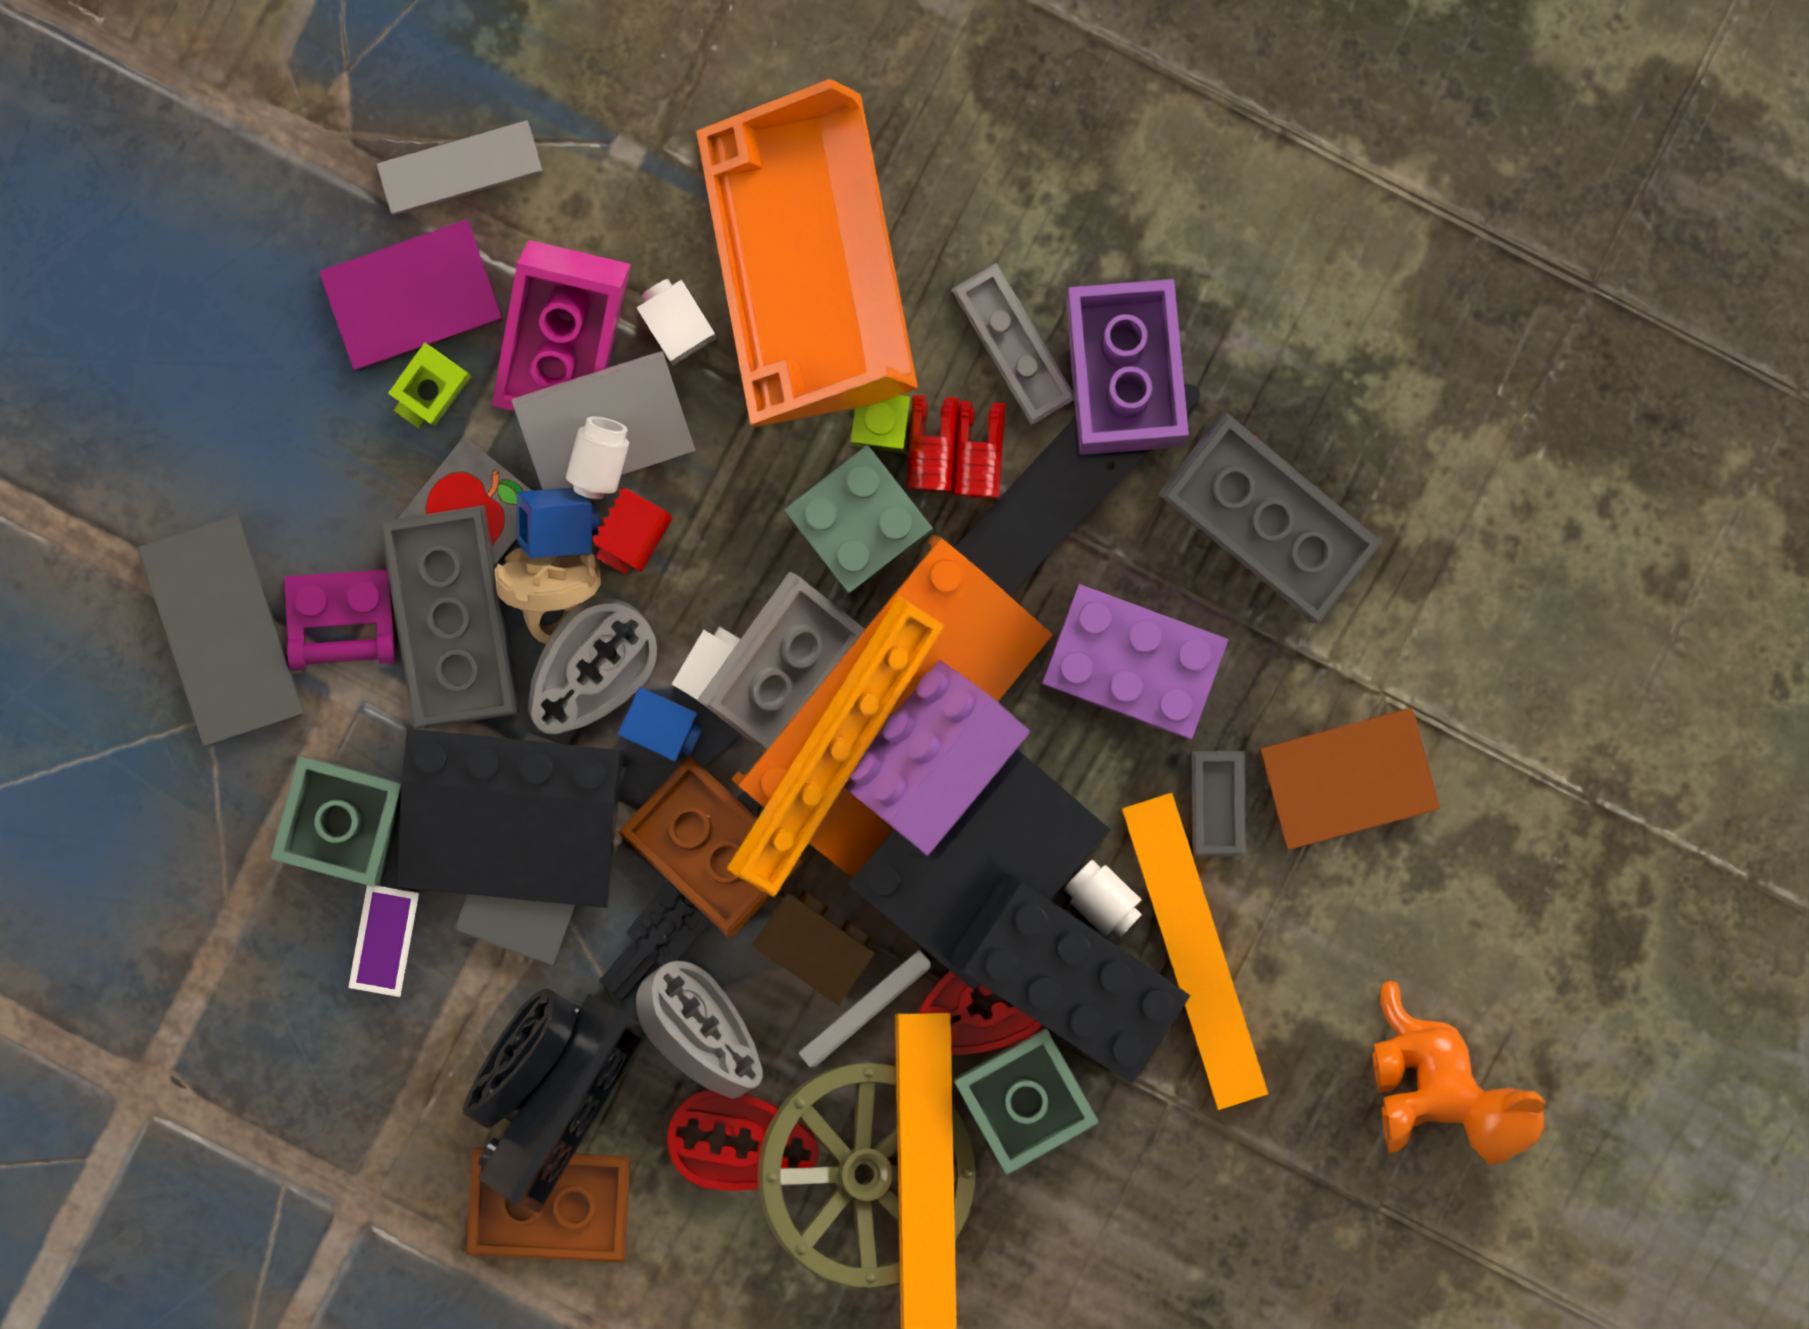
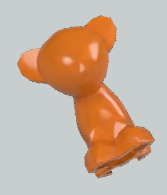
[1372,980,1545,1164]

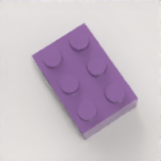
[1066,279,1189,455]
[1041,584,1229,739]
[844,660,1030,856]

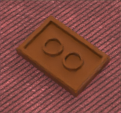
[1259,707,1440,850]
[618,756,803,939]
[466,1148,631,1263]

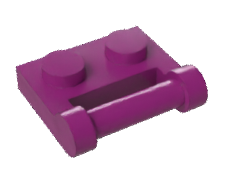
[284,569,397,671]

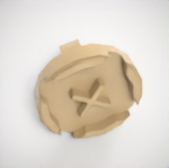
[494,548,601,644]

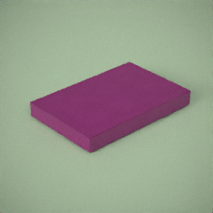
[319,219,504,372]

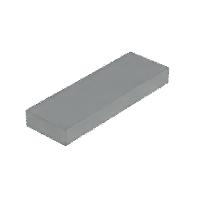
[377,120,544,216]
[951,263,1074,426]
[798,948,931,1067]

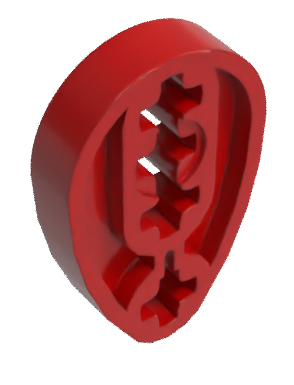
[917,970,1043,1055]
[667,1089,819,1191]

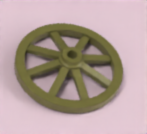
[757,1063,975,1287]

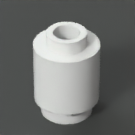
[566,416,629,499]
[1063,859,1142,937]

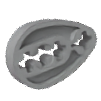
[528,598,657,734]
[636,961,763,1099]

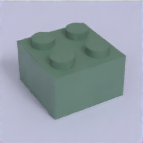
[784,445,933,596]
[270,756,402,887]
[954,1027,1099,1175]

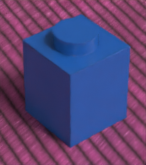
[516,488,599,558]
[617,687,703,762]

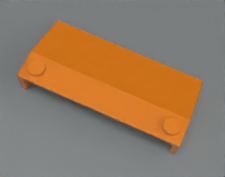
[696,79,918,427]
[732,534,1053,878]

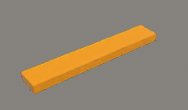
[727,596,945,897]
[1121,793,1268,1110]
[895,1013,957,1329]

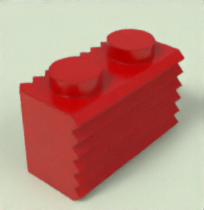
[592,488,673,575]

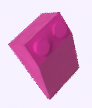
[491,240,631,411]

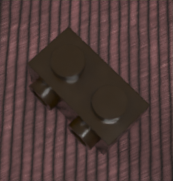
[752,890,875,1006]

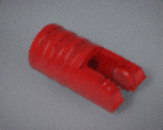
[906,395,959,493]
[953,401,1006,498]

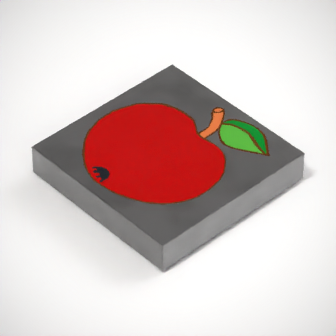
[399,436,532,566]

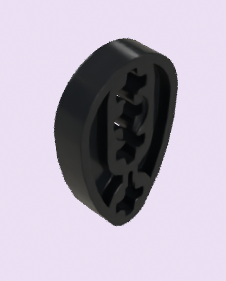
[463,989,576,1128]

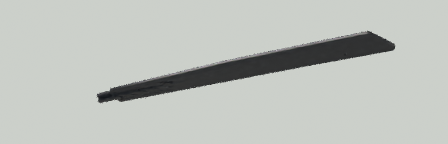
[599,383,1200,1001]

